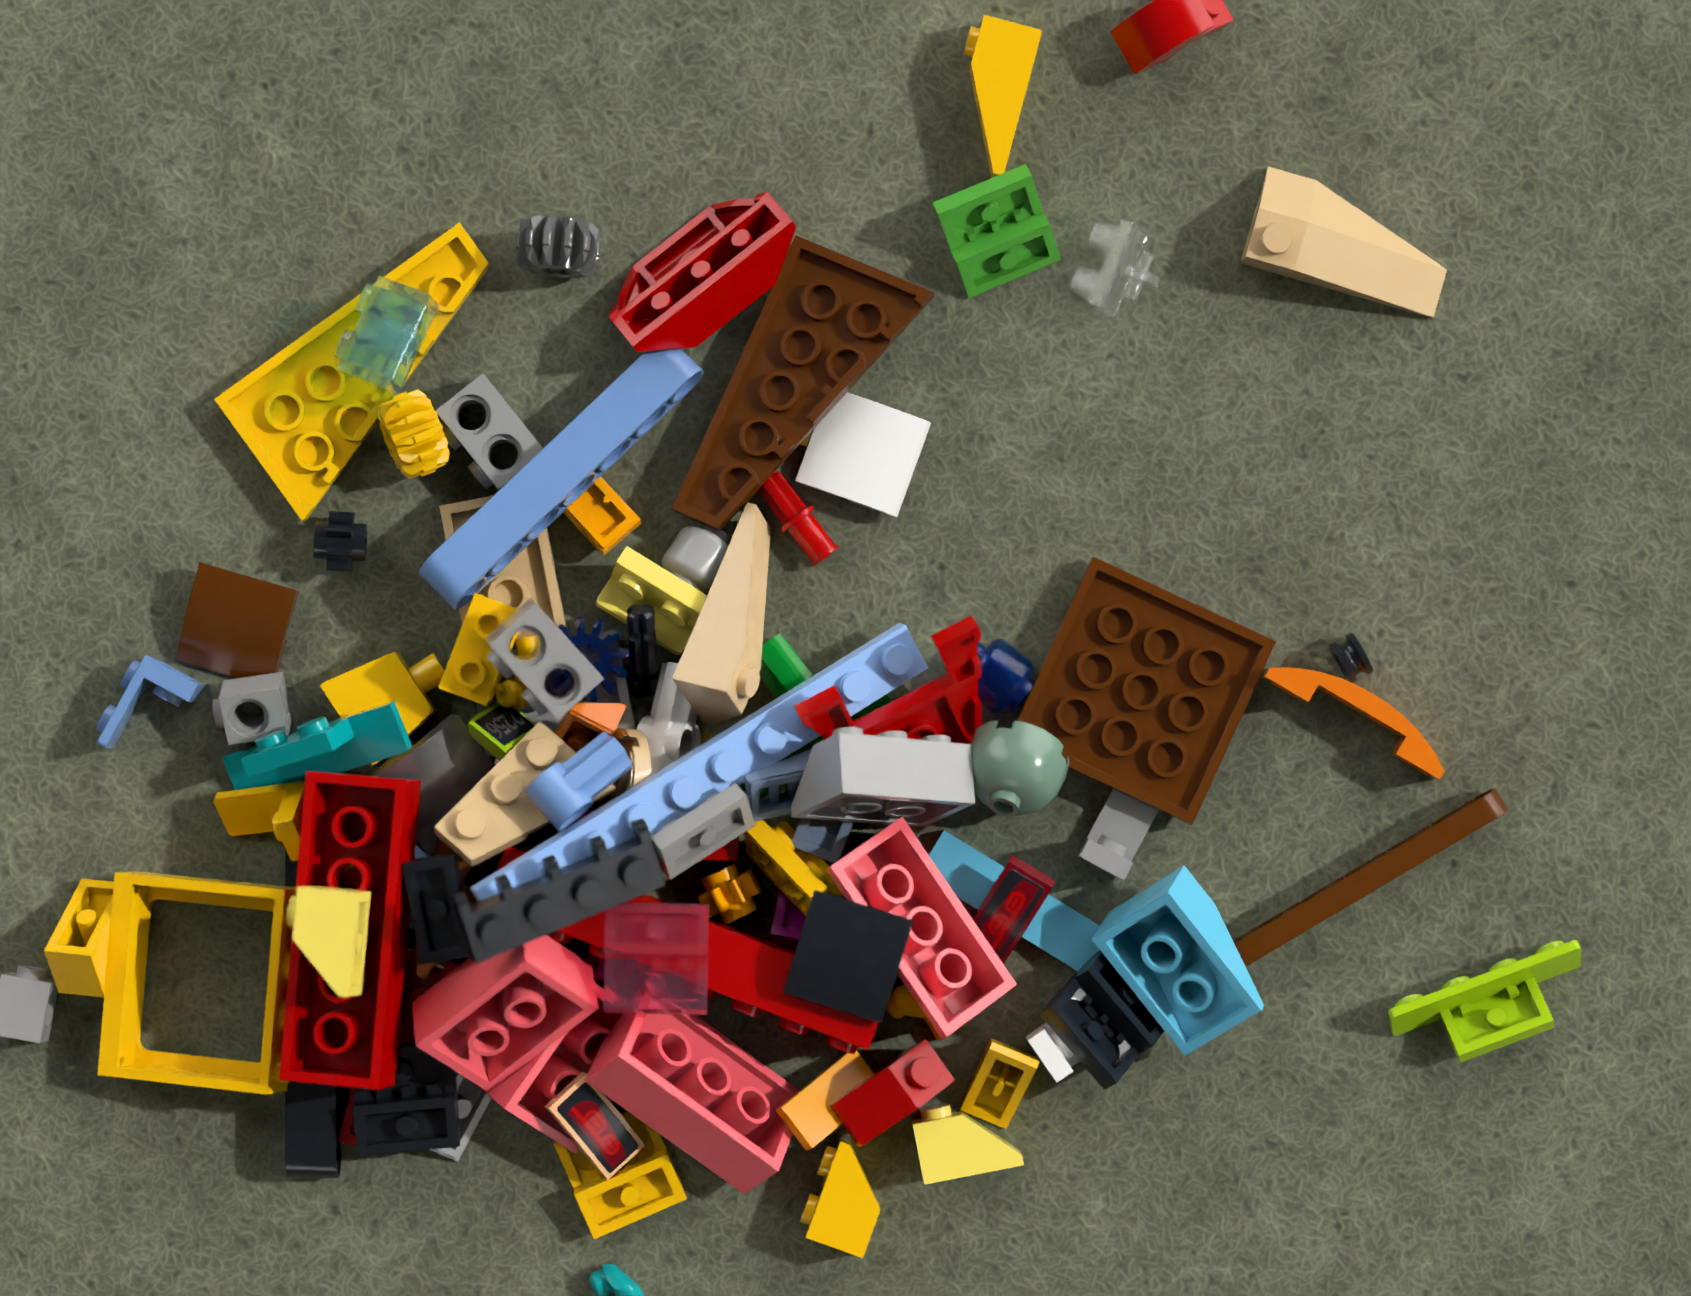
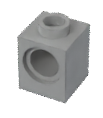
[212,672,292,745]
[0,965,58,1043]

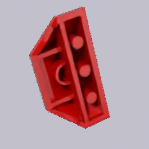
[608,192,797,352]

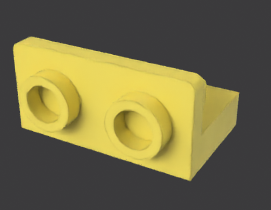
[596,546,707,655]

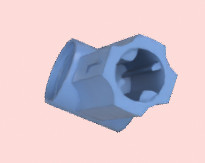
[525,731,632,831]

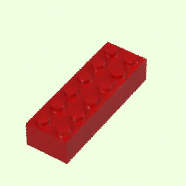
[279,771,421,1090]

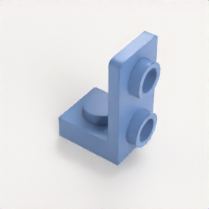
[96,655,205,749]

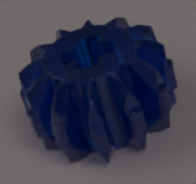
[551,617,630,703]

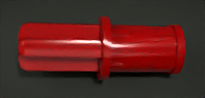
[758,471,839,567]

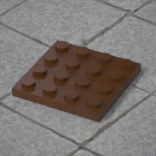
[1017,557,1276,825]

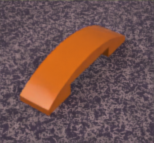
[1260,667,1445,780]

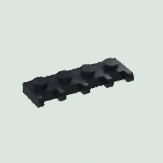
[452,818,665,963]

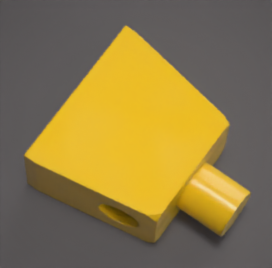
[320,652,445,766]

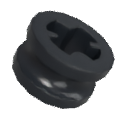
[1329,633,1373,683]

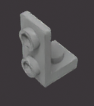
[1077,789,1159,881]

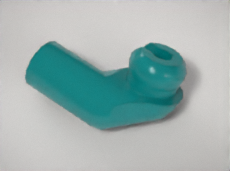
[589,1264,645,1296]

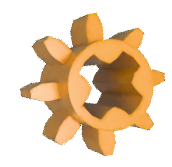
[697,863,762,925]

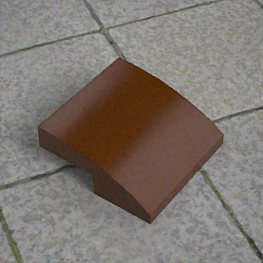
[176,562,299,678]

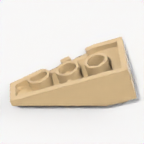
[1240,167,1447,318]

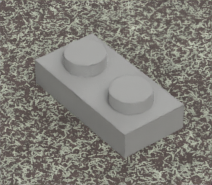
[651,783,755,880]

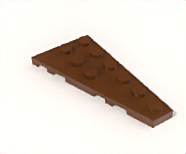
[671,236,935,531]

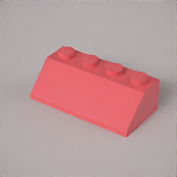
[826,817,1017,1039]
[585,982,800,1194]

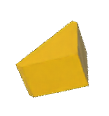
[960,1038,1039,1129]

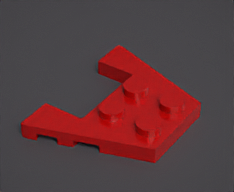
[794,615,982,744]

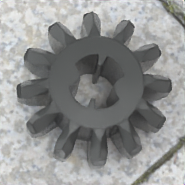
[515,214,601,279]

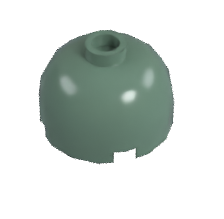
[970,720,1070,816]

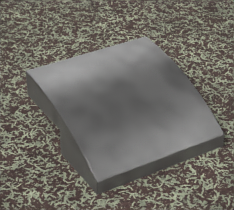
[370,714,494,855]

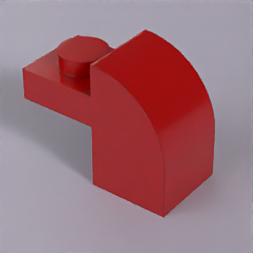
[1110,0,1234,75]

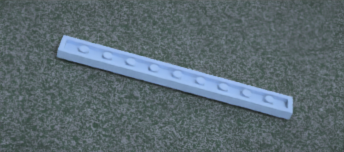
[470,623,928,902]

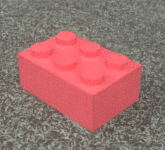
[412,935,598,1092]

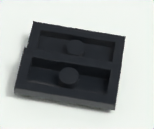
[782,890,913,1024]
[1039,950,1164,1090]
[352,1042,460,1156]

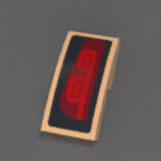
[544,1072,645,1180]

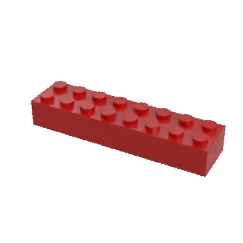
[496,844,878,1055]

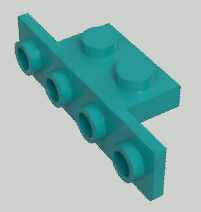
[222,701,412,790]

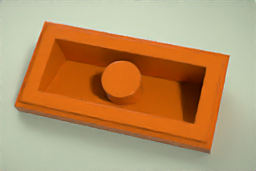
[554,703,626,753]

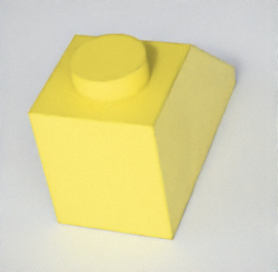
[287,886,371,997]
[912,1105,1024,1185]

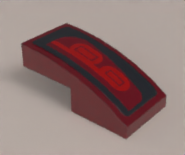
[972,855,1056,964]

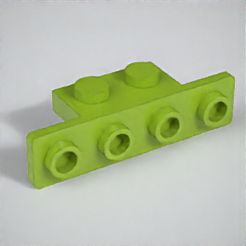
[1388,940,1581,1063]

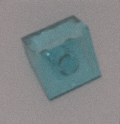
[334,276,439,396]

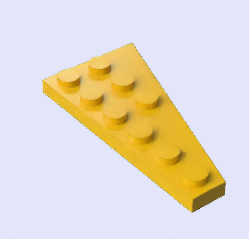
[214,222,490,522]

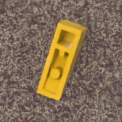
[963,15,1042,178]

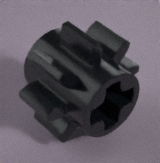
[314,511,368,572]

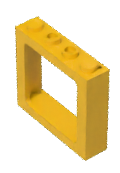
[97,871,296,1095]

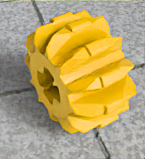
[377,389,450,479]

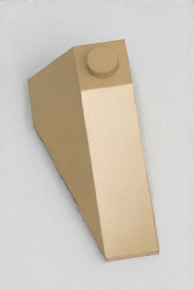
[672,502,771,726]

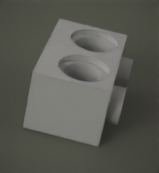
[436,373,543,490]
[485,598,604,720]

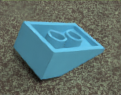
[1092,865,1264,1056]

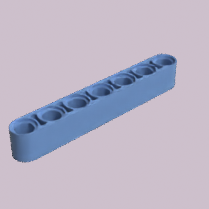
[419,349,704,610]

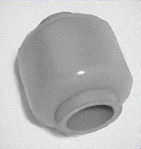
[661,525,731,595]

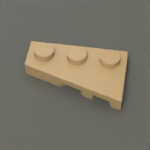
[434,721,615,867]

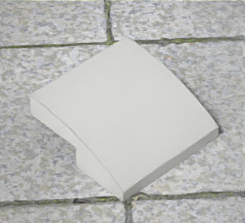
[795,392,931,517]

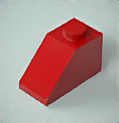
[830,1039,955,1147]

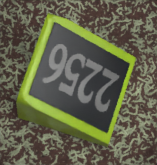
[467,702,536,760]

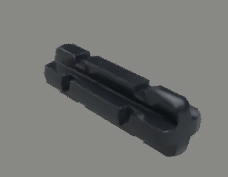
[627,604,658,697]

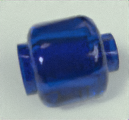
[978,638,1035,713]

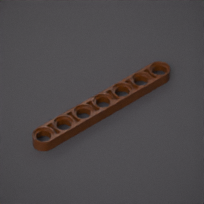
[1233,788,1508,967]

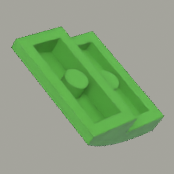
[932,164,1061,298]

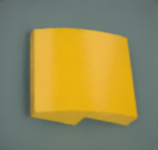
[553,1109,687,1239]

